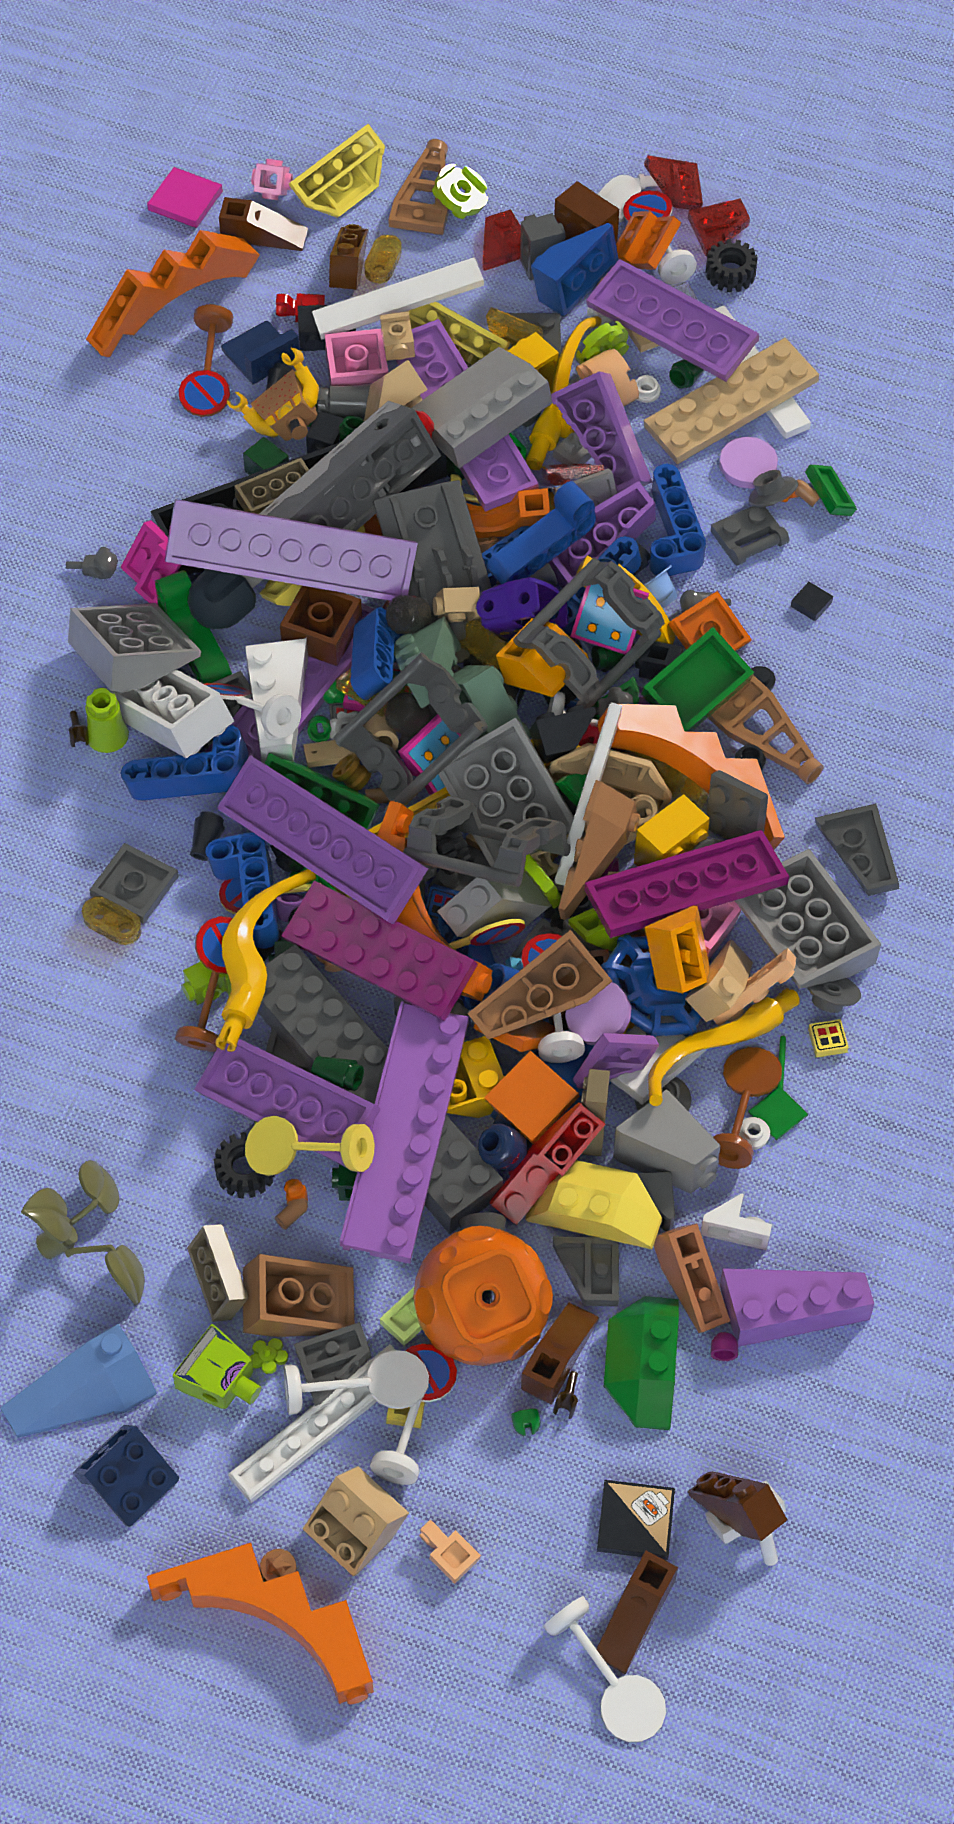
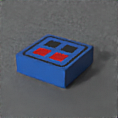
[426,884,460,920]

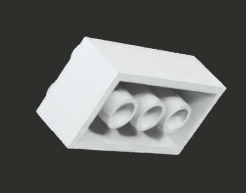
[112,670,234,758]

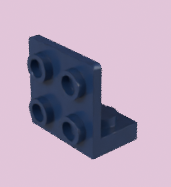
[221,321,299,385]
[73,1425,179,1527]

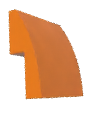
[616,211,681,270]

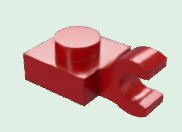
[276,293,325,322]

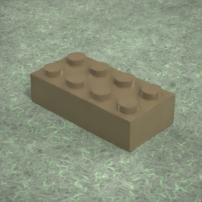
[234,458,309,514]
[581,1069,610,1156]
[187,1224,248,1322]

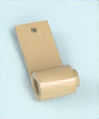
[303,712,399,768]

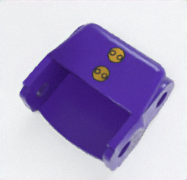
[476,577,568,640]

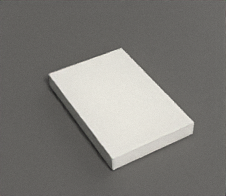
[610,1014,706,1105]

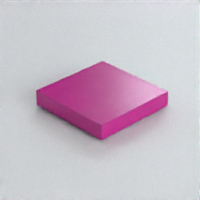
[147,167,223,228]

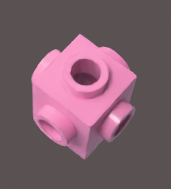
[251,159,293,200]

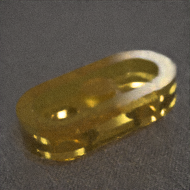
[364,235,402,283]
[82,897,142,945]

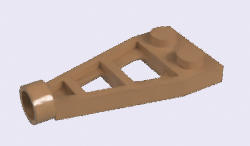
[389,139,449,235]
[708,675,824,784]

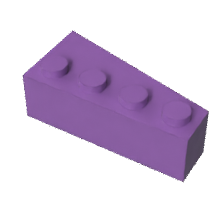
[551,371,653,493]
[549,481,656,589]
[720,1268,875,1347]

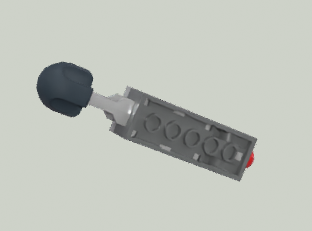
[187,401,441,629]

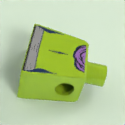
[172,1324,262,1409]

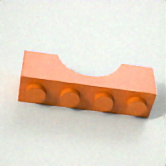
[467,488,550,538]

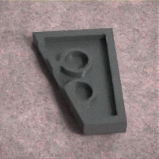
[815,803,899,896]

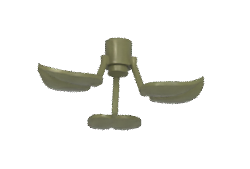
[21,1160,145,1306]

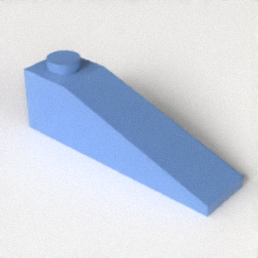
[0,1323,157,1438]

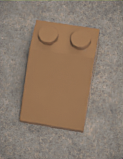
[243,1254,355,1337]

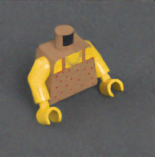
[227,347,319,441]

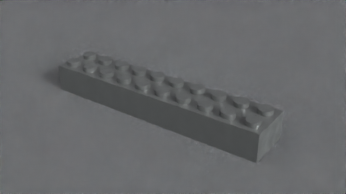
[258,944,503,1234]

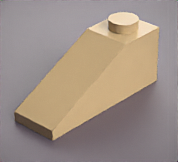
[685,939,753,1022]

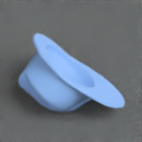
[643,565,677,608]

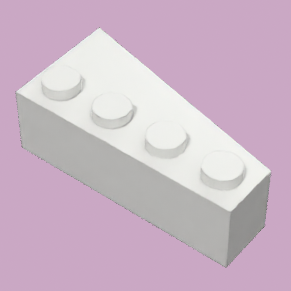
[245,638,308,763]

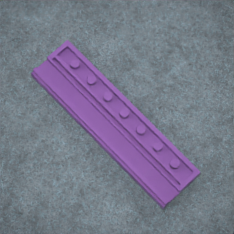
[340,1001,469,1264]

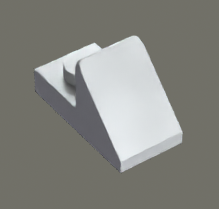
[701,1194,772,1250]

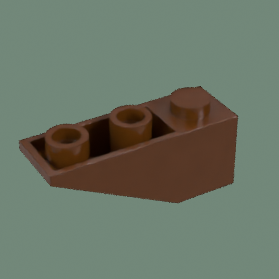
[219,197,308,251]
[329,224,369,290]
[521,1302,599,1405]
[687,1471,788,1541]
[597,1550,678,1674]

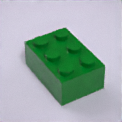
[641,627,755,732]

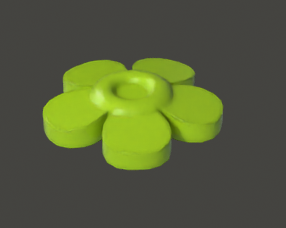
[249,1338,289,1374]

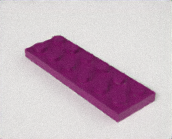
[584,830,789,938]
[282,881,478,1021]

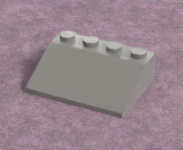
[412,347,552,469]
[68,603,201,693]
[438,717,574,867]
[735,849,881,989]

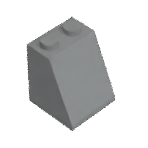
[437,866,551,944]
[613,1089,721,1194]

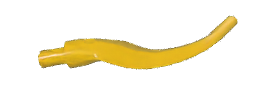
[527,316,602,470]
[215,869,316,1052]
[648,988,800,1106]

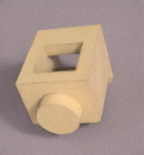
[380,311,415,361]
[433,587,481,623]

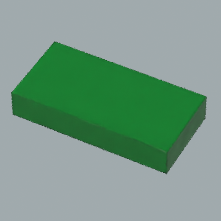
[805,465,857,516]

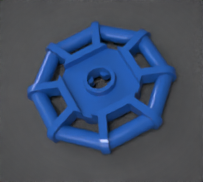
[601,934,702,1038]

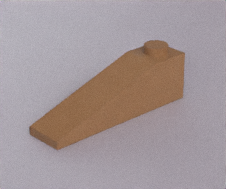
[558,780,640,920]
[467,930,612,1040]

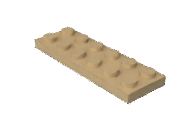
[644,338,819,464]

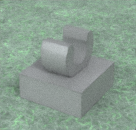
[553,432,592,472]

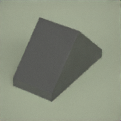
[637,1172,675,1232]

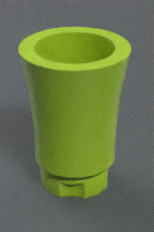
[85,688,129,753]

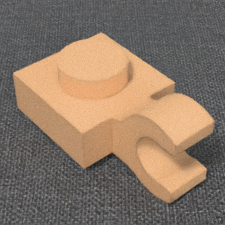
[419,1520,481,1584]

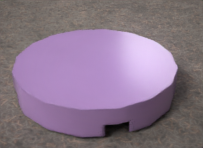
[719,437,778,489]
[565,982,632,1045]

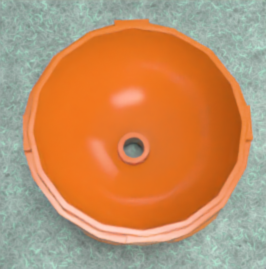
[413,1226,553,1366]

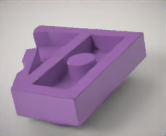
[573,1033,659,1088]

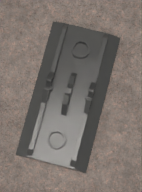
[373,480,508,664]

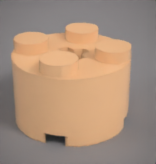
[576,348,639,407]

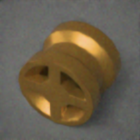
[332,753,372,791]

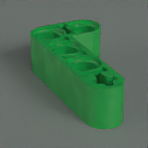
[155,570,232,684]

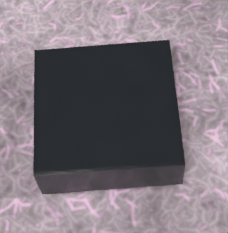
[791,582,833,621]

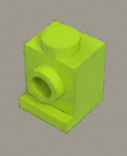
[181,961,231,1005]

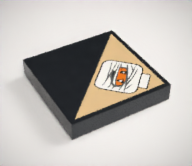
[597,1480,675,1560]

